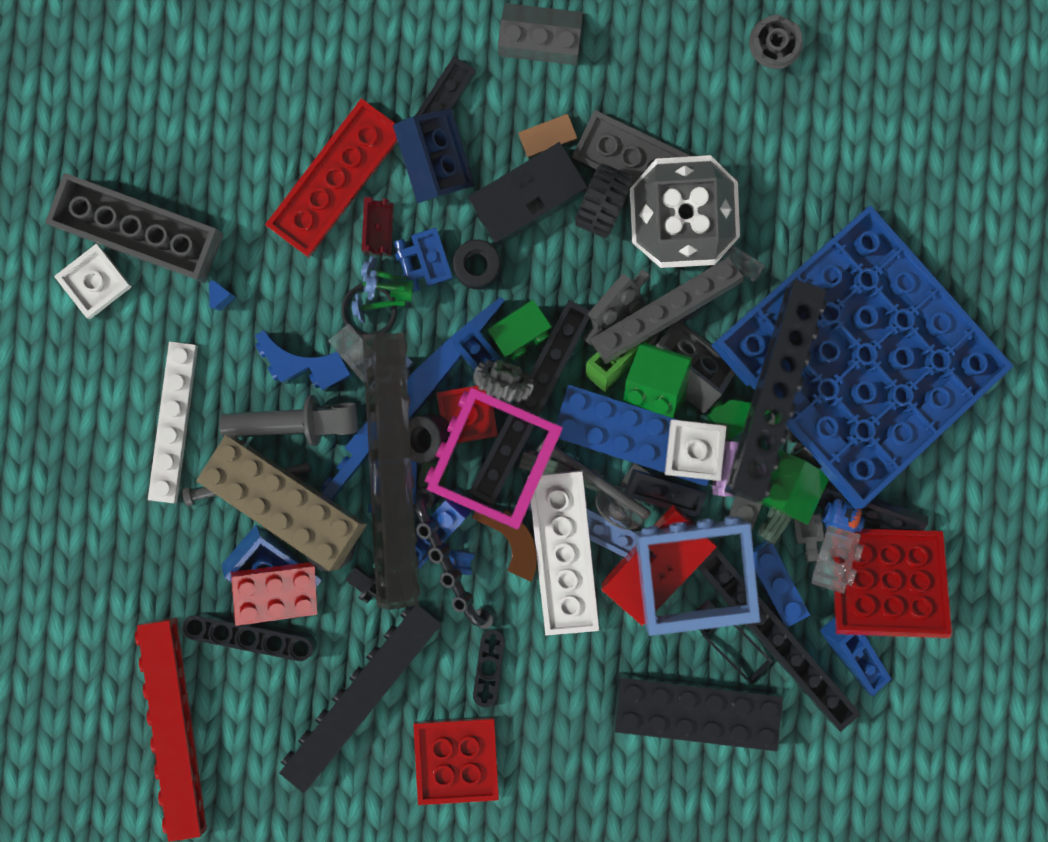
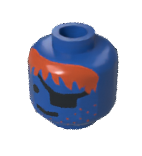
[822,498,865,538]

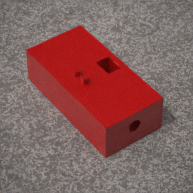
[601,504,717,626]

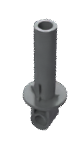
[219,395,359,446]

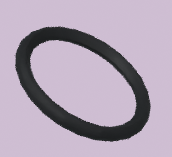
[341,284,397,338]

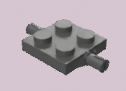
[582,269,651,346]

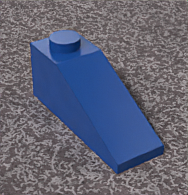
[449,322,503,371]
[820,617,891,697]

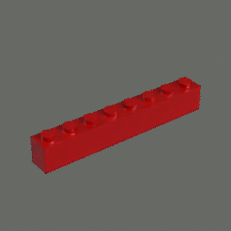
[135,617,207,842]

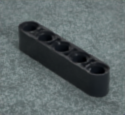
[182,612,317,661]

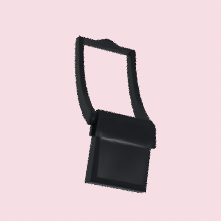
[696,599,773,684]

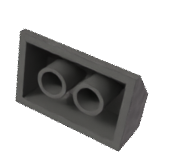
[498,3,583,65]
[655,320,735,413]

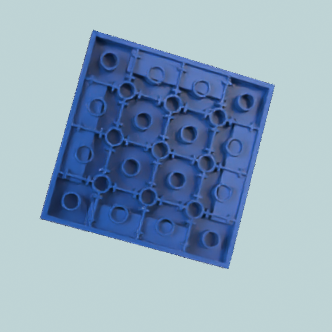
[711,205,1013,509]

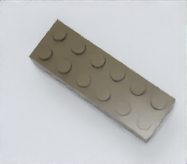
[196,435,367,571]

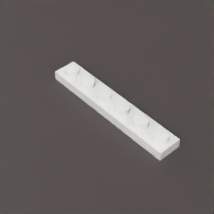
[148,342,198,503]

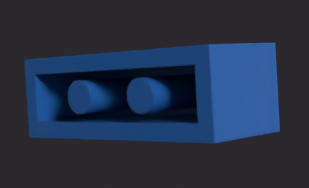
[753,541,810,628]

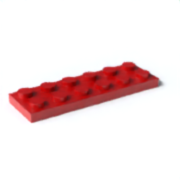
[265,98,398,258]

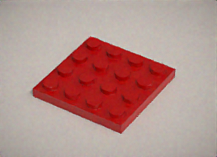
[832,529,952,638]

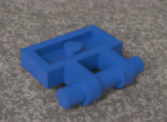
[394,227,453,292]

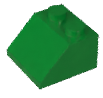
[623,342,692,419]
[758,450,829,525]

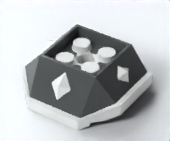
[630,155,740,268]

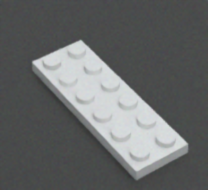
[528,470,599,635]

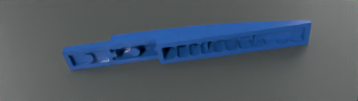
[320,297,505,501]

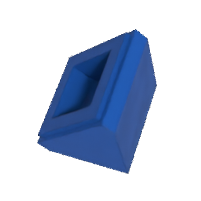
[209,281,236,311]

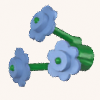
[351,256,413,323]

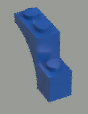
[255,330,354,392]

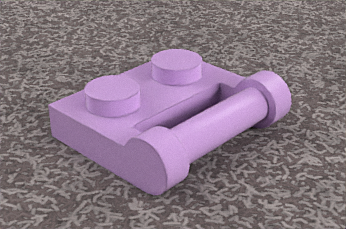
[712,441,739,497]

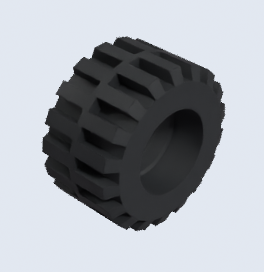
[575,163,633,238]

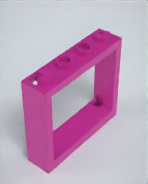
[425,388,562,529]

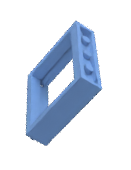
[635,516,760,636]

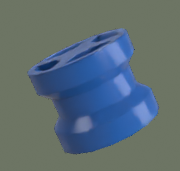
[449,549,475,575]

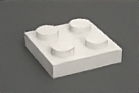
[54,244,132,319]
[664,420,726,481]

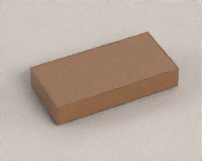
[518,114,577,159]

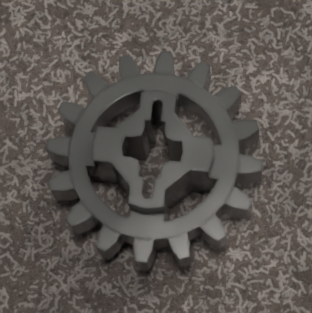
[473,360,534,402]

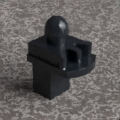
[345,566,389,604]

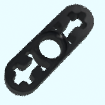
[473,628,505,708]

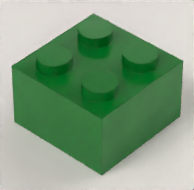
[487,300,551,362]

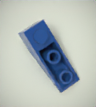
[400,489,473,569]

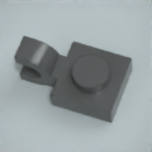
[793,514,825,562]

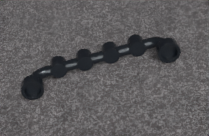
[415,485,497,629]

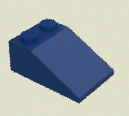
[221,525,322,620]

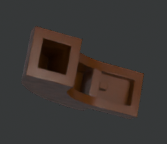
[472,509,537,582]

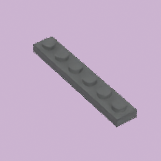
[591,257,743,364]

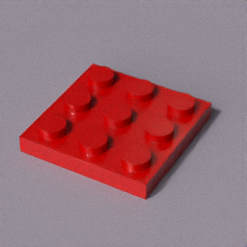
[413,717,499,805]

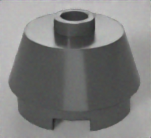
[749,15,803,69]

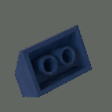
[393,108,475,203]

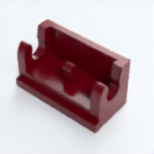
[361,197,394,256]

